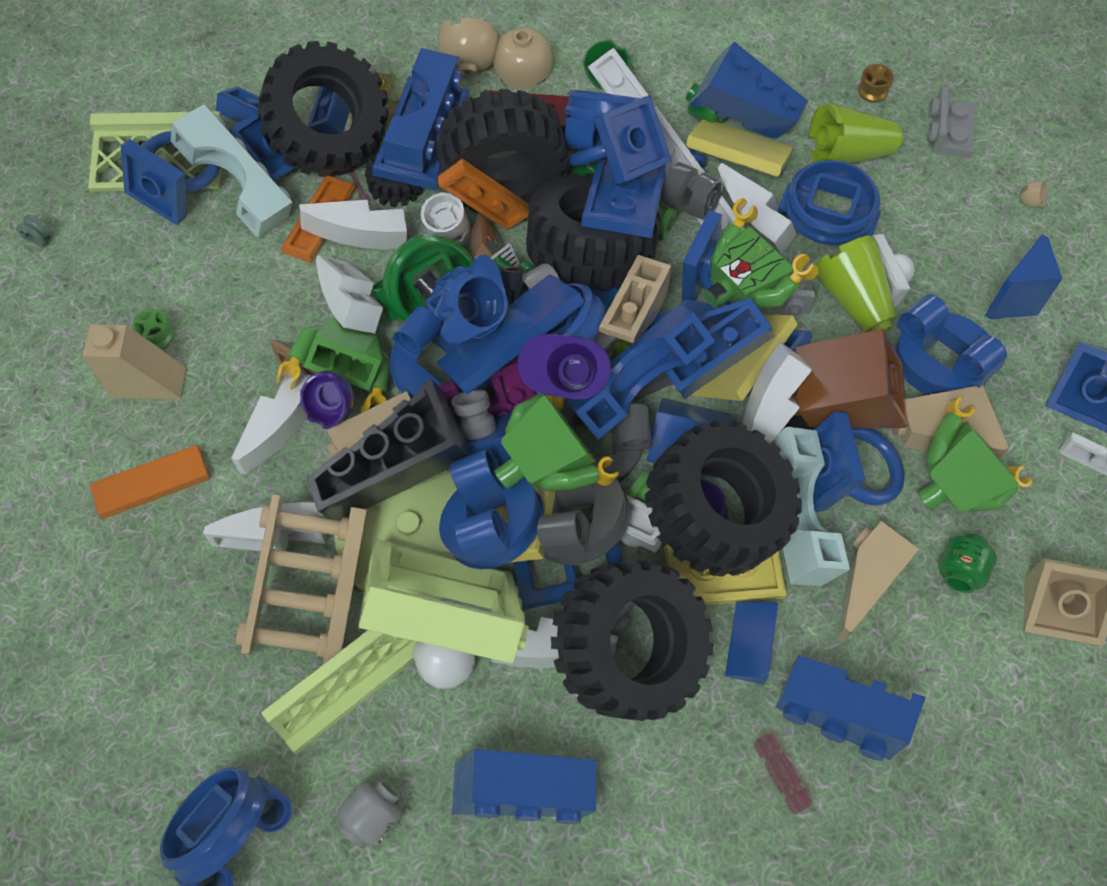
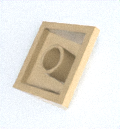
[1024,558,1107,646]

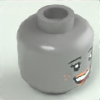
[338,781,401,848]

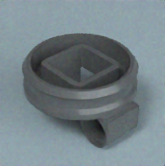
[560,398,652,482]
[537,447,630,565]

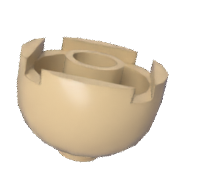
[438,17,500,77]
[493,27,553,89]

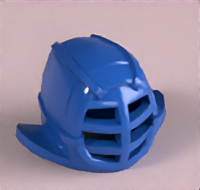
[426,255,509,343]

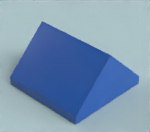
[228,111,299,182]
[985,234,1062,319]
[646,398,732,478]

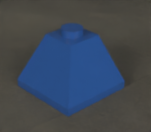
[1046,341,1107,432]

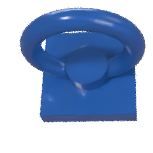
[569,95,672,185]
[120,131,221,225]
[682,210,732,305]
[813,412,905,512]

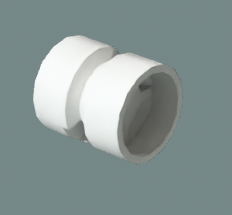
[421,193,472,247]

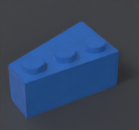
[689,42,808,139]
[641,298,774,399]
[775,655,926,761]
[452,749,596,824]

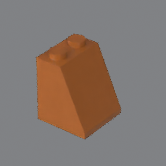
[793,329,908,428]

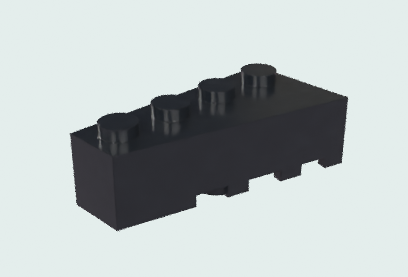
[307,378,470,520]

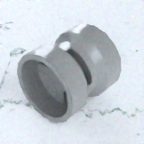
[451,389,496,440]

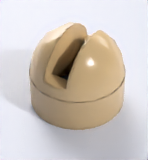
[1020,181,1048,208]

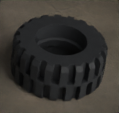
[257,41,389,177]
[436,89,569,214]
[526,173,661,291]
[645,420,802,577]
[551,560,713,721]

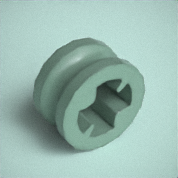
[16,215,53,247]

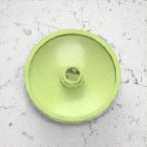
[334,471,457,600]

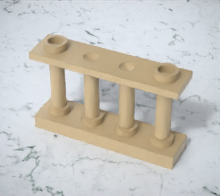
[236,494,367,665]

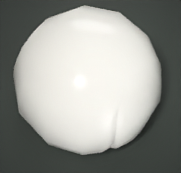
[412,641,475,689]

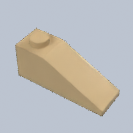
[599,255,672,343]
[837,521,919,643]

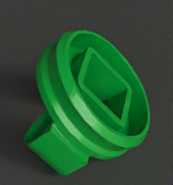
[372,235,473,322]

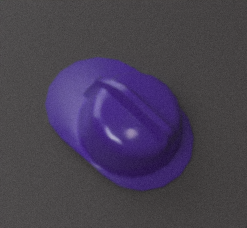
[518,334,611,400]

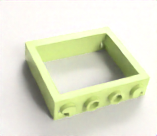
[359,539,529,664]

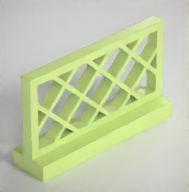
[88,111,227,191]
[261,630,416,755]

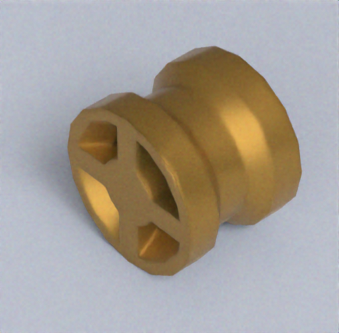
[858,64,894,103]

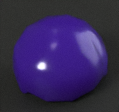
[300,371,355,429]

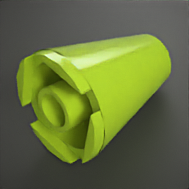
[808,103,903,164]
[815,235,897,332]

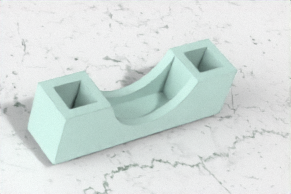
[171,104,292,238]
[771,427,850,586]

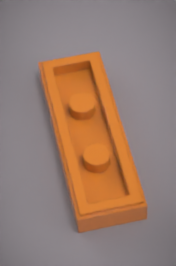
[437,158,530,230]
[281,176,357,264]
[90,445,210,520]

